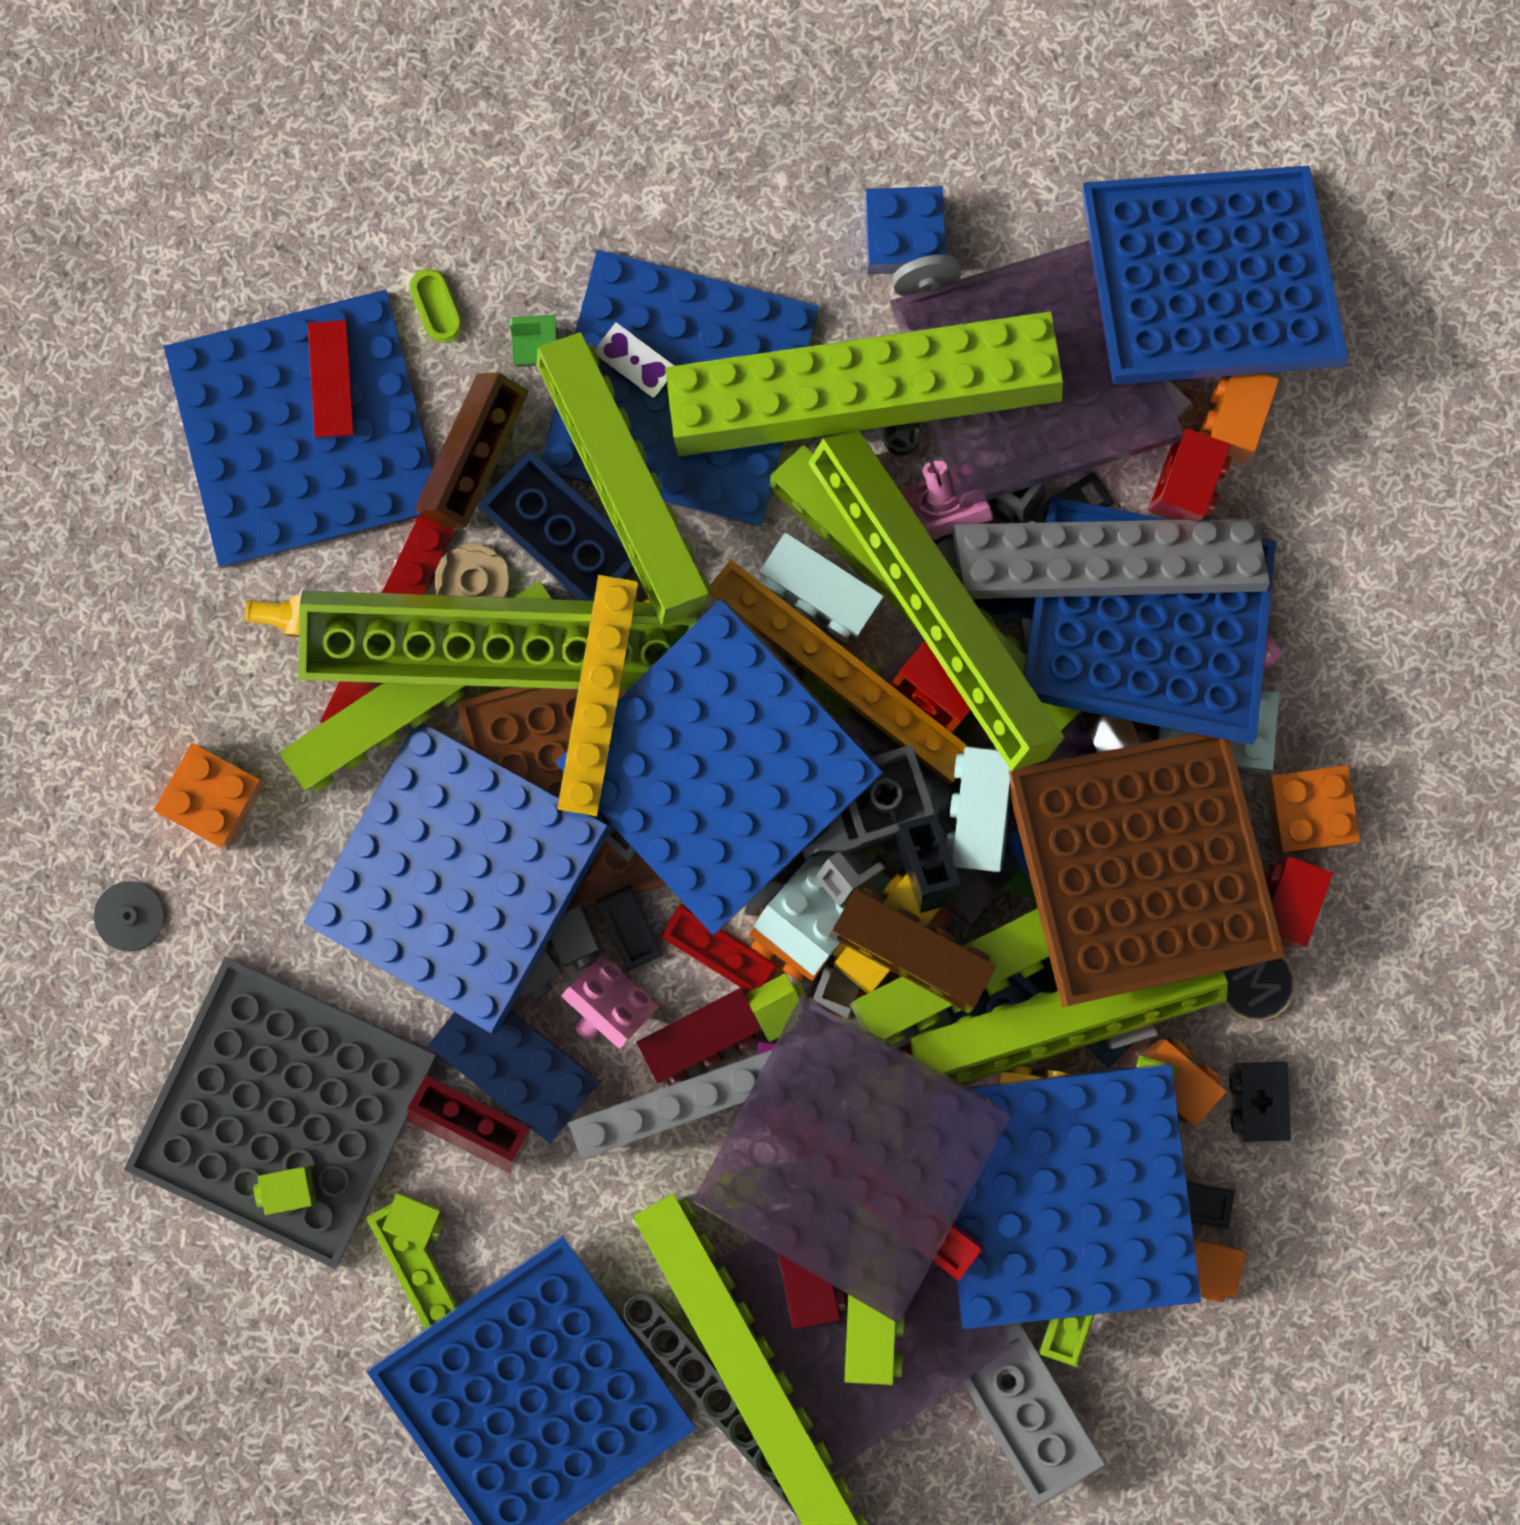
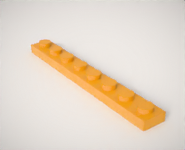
[709,559,968,785]

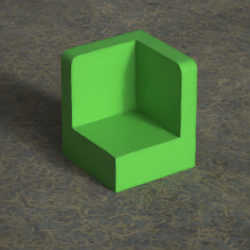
[509,314,558,367]

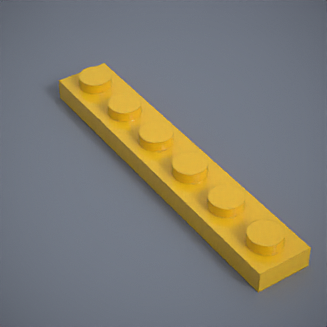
[557,575,638,816]

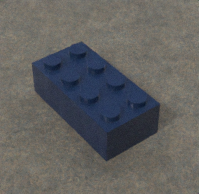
[477,450,635,601]
[428,1009,601,1144]

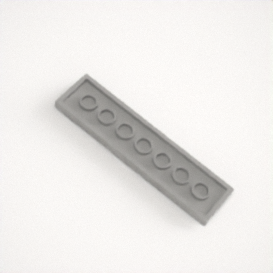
[952,518,1270,599]

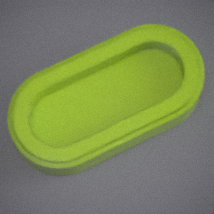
[410,269,463,343]

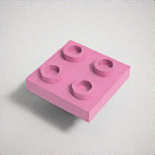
[899,461,992,541]
[561,955,659,1049]

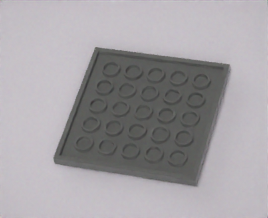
[124,957,437,1269]

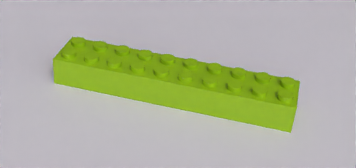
[665,311,1063,457]
[298,590,698,691]

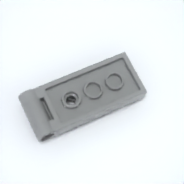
[936,1322,1105,1508]

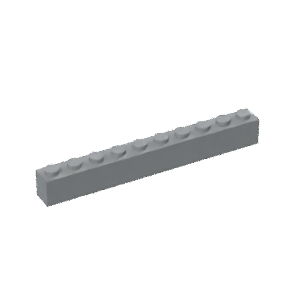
[568,1009,952,1160]

